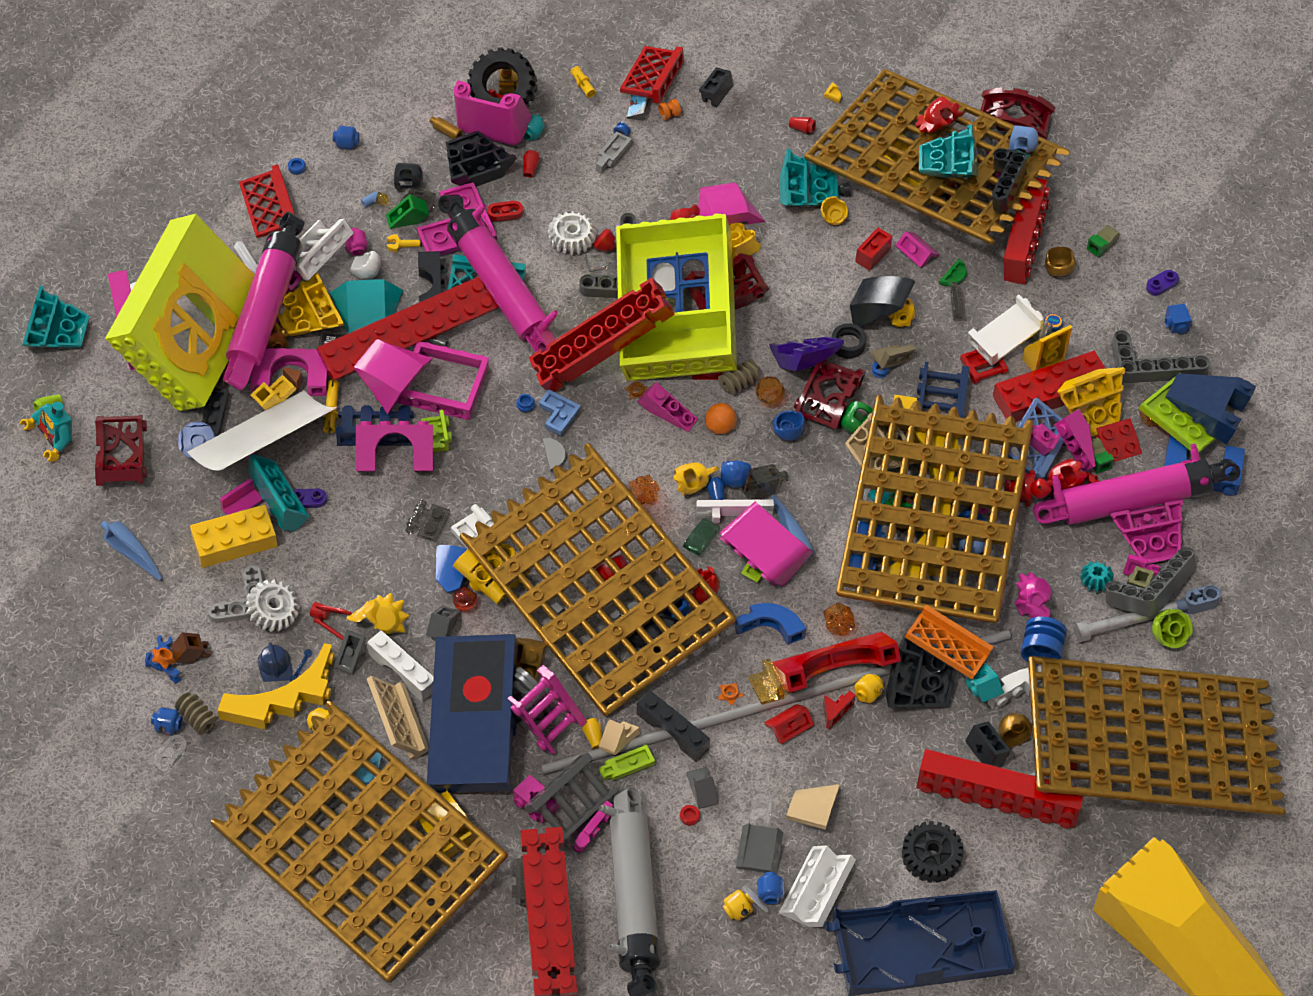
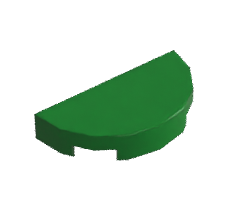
[939,259,967,287]

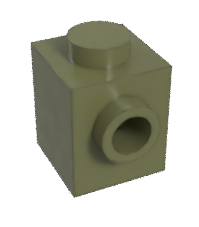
[1127,566,1155,589]

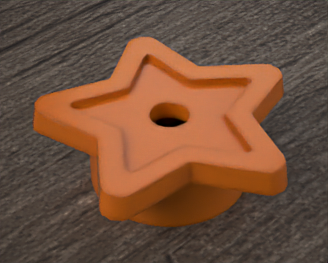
[152,648,175,669]
[718,683,743,705]

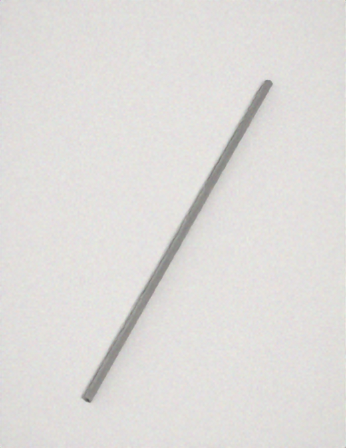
[541,630,1011,775]

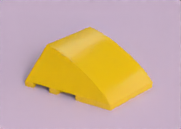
[277,272,344,336]
[1057,367,1125,436]

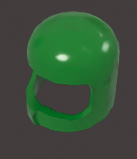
[841,401,873,435]

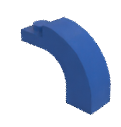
[735,603,806,645]

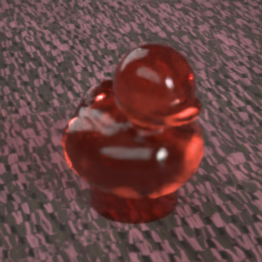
[453,587,477,612]

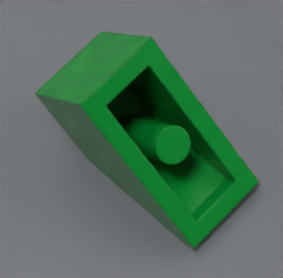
[386,194,429,229]

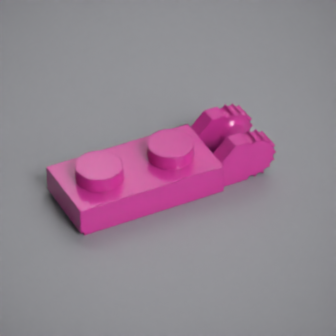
[573,801,613,853]

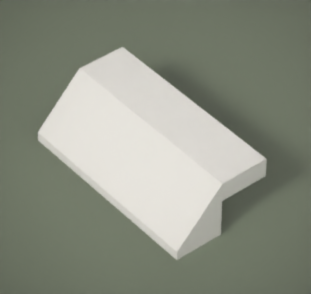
[779,845,856,927]

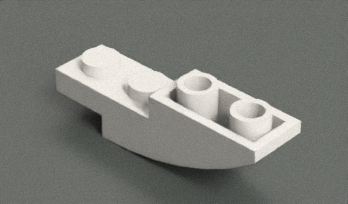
[988,665,1042,709]

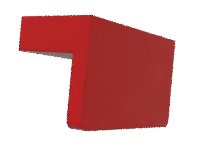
[764,704,814,744]

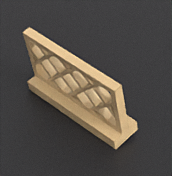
[367,676,429,760]

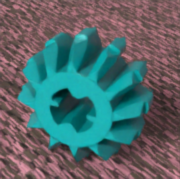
[1080,560,1114,594]

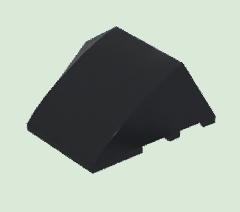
[446,131,517,187]
[850,276,915,328]
[886,633,956,708]

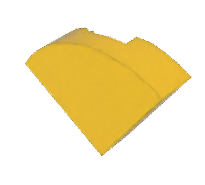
[824,83,841,103]

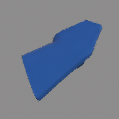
[436,545,467,593]

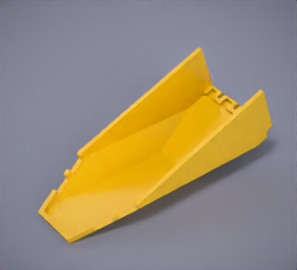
[1093,837,1285,996]

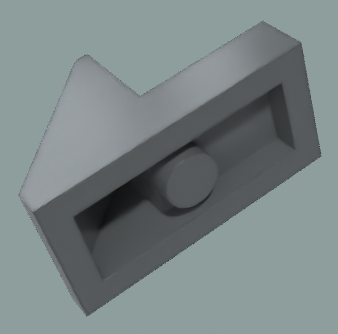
[334,630,366,674]
[687,767,718,809]

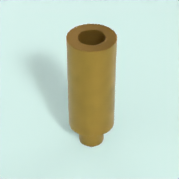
[429,116,463,139]

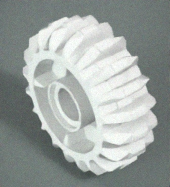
[548,211,597,256]
[246,579,299,632]

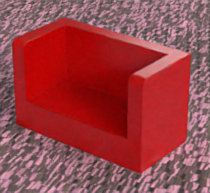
[855,227,893,271]

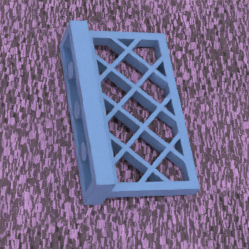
[1008,397,1064,480]

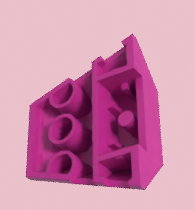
[698,182,765,225]
[354,339,433,415]
[1110,499,1183,565]

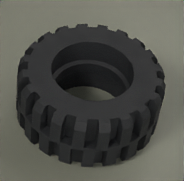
[467,47,537,108]

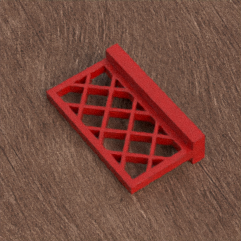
[620,46,684,104]
[239,164,296,238]

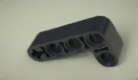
[992,148,1027,213]

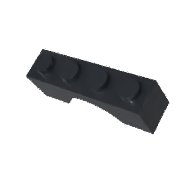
[418,251,445,302]
[637,690,710,762]

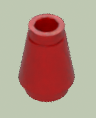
[789,117,816,134]
[523,150,540,178]

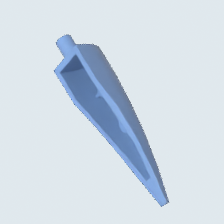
[771,494,815,563]
[100,521,162,581]

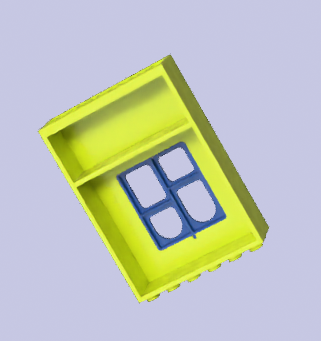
[616,214,737,381]

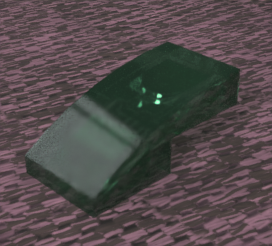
[683,518,720,555]

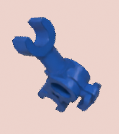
[145,635,182,684]

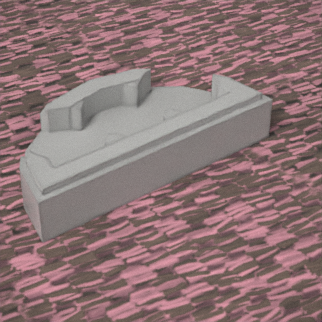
[543,438,565,472]

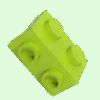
[421,410,452,453]

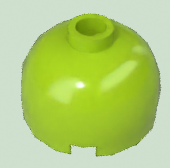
[1152,609,1193,648]

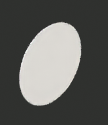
[743,885,768,912]

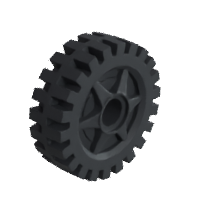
[902,821,964,883]

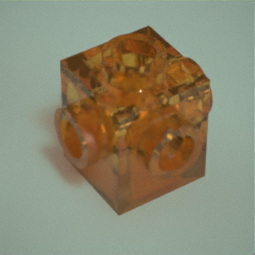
[628,474,659,505]
[823,602,855,636]

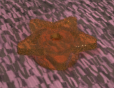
[624,381,648,400]

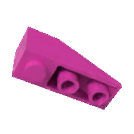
[637,382,698,432]
[1054,409,1096,472]

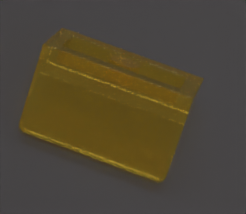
[748,658,784,705]

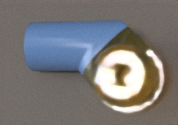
[361,192,388,207]

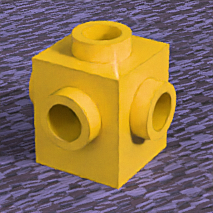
[888,298,915,327]

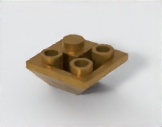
[515,638,547,681]

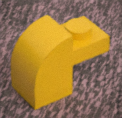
[251,375,296,411]

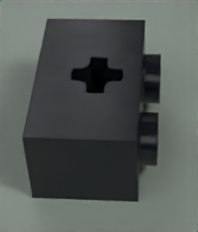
[965,721,1011,767]

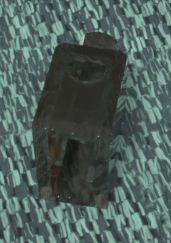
[742,464,789,500]

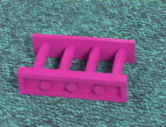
[508,665,587,755]

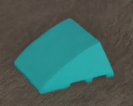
[919,124,977,178]
[780,148,838,206]
[330,279,403,334]
[22,285,90,348]

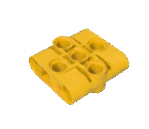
[453,544,532,604]

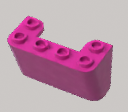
[720,501,813,587]

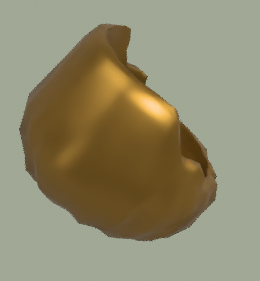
[1045,246,1076,277]
[998,713,1033,748]

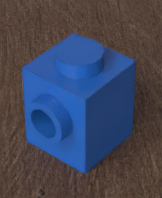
[1165,303,1192,334]

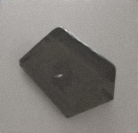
[950,282,967,321]

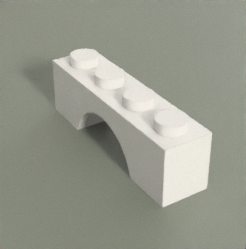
[367,631,433,702]

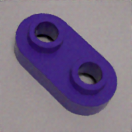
[1146,270,1179,296]
[294,488,327,508]

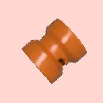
[658,99,681,120]

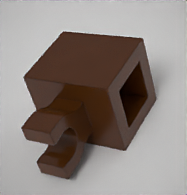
[171,632,212,664]

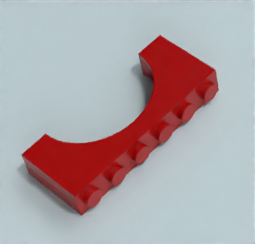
[771,631,901,693]

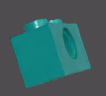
[965,663,1004,703]

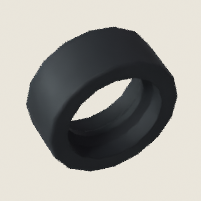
[831,323,866,359]

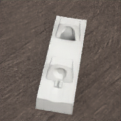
[696,499,774,524]

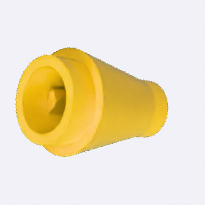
[581,718,602,750]

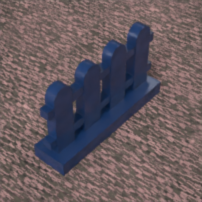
[336,405,414,446]

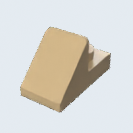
[599,720,640,755]

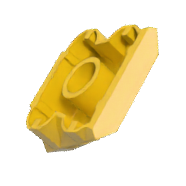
[729,222,761,258]

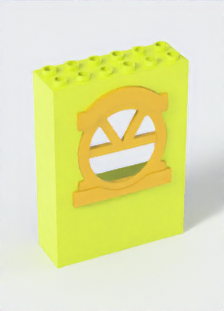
[105,214,255,411]

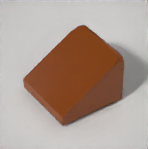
[283,367,302,392]

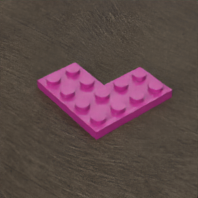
[416,182,497,256]

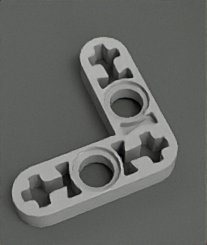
[208,565,262,623]

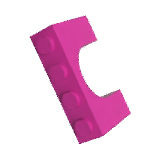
[250,348,329,396]
[356,421,433,472]

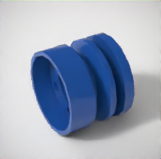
[1020,617,1067,666]

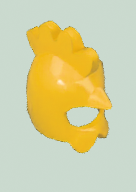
[673,462,719,496]

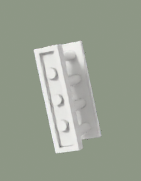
[294,219,353,280]

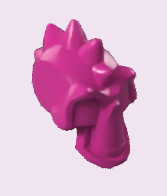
[1014,572,1052,619]

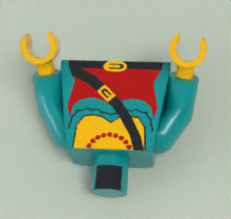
[19,402,72,462]

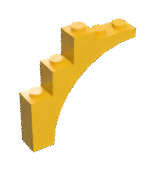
[218,643,335,729]

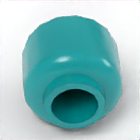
[523,114,545,141]

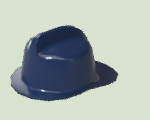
[258,643,293,682]

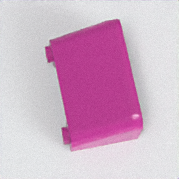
[453,80,532,145]

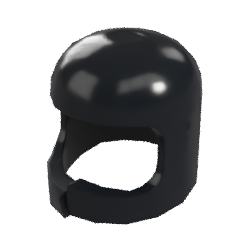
[394,163,423,189]

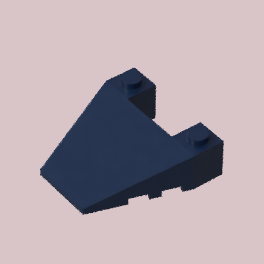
[1165,373,1256,445]

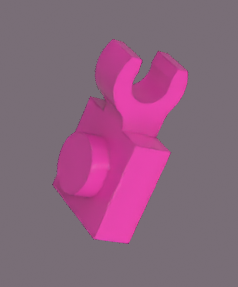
[1123,554,1160,576]

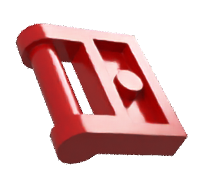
[960,350,1008,384]

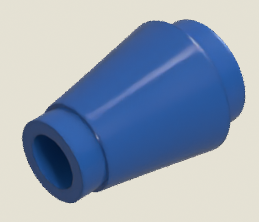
[706,477,725,500]

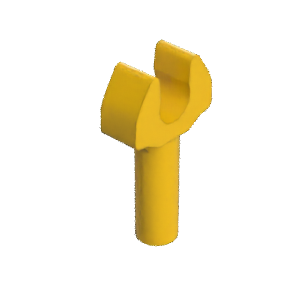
[387,234,420,252]

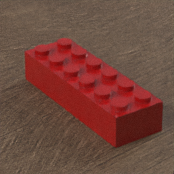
[1003,178,1050,285]
[992,350,1106,422]

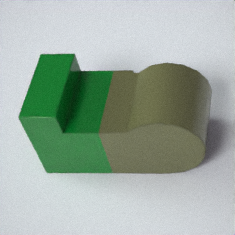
[1086,225,1120,258]
[1091,437,1114,474]

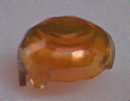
[755,376,785,406]

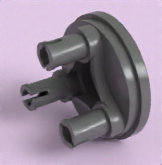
[513,667,556,731]

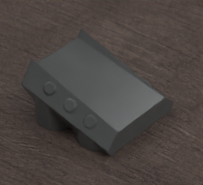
[736,823,783,874]

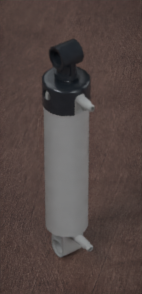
[599,787,661,996]

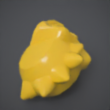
[347,593,409,634]

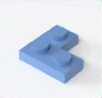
[539,390,581,436]

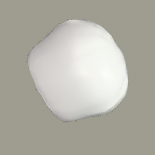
[350,251,381,280]

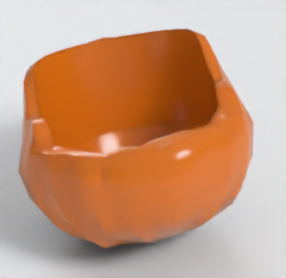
[705,403,738,435]

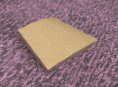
[786,784,840,830]

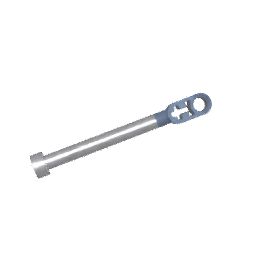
[1074,585,1221,642]

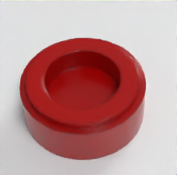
[679,805,700,826]

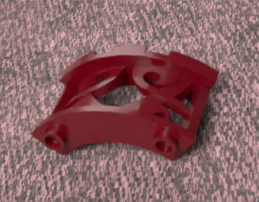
[980,87,1056,139]
[684,253,769,310]
[794,358,866,429]
[95,415,147,486]

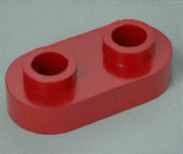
[487,201,523,222]

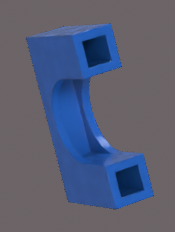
[1164,435,1245,496]

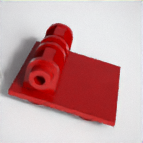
[1095,418,1142,462]

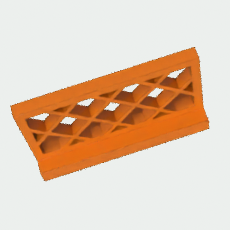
[905,605,993,679]

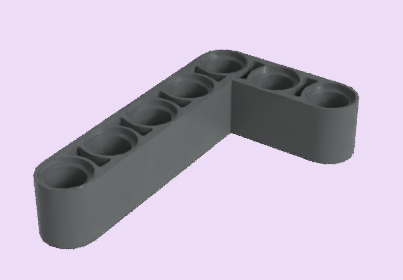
[579,213,636,298]
[1111,330,1210,383]
[1105,547,1196,617]

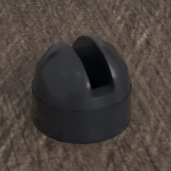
[838,182,851,197]

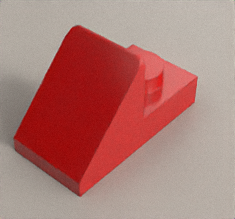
[823,690,856,730]

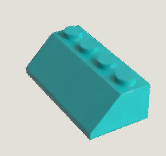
[248,454,310,532]

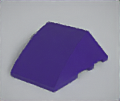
[769,336,844,371]

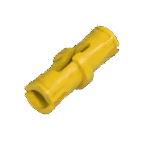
[570,66,596,98]

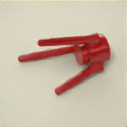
[310,602,352,640]

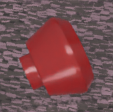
[593,229,617,252]

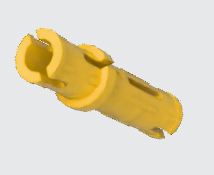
[323,380,339,433]

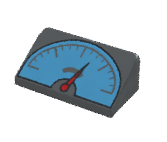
[626,87,650,121]

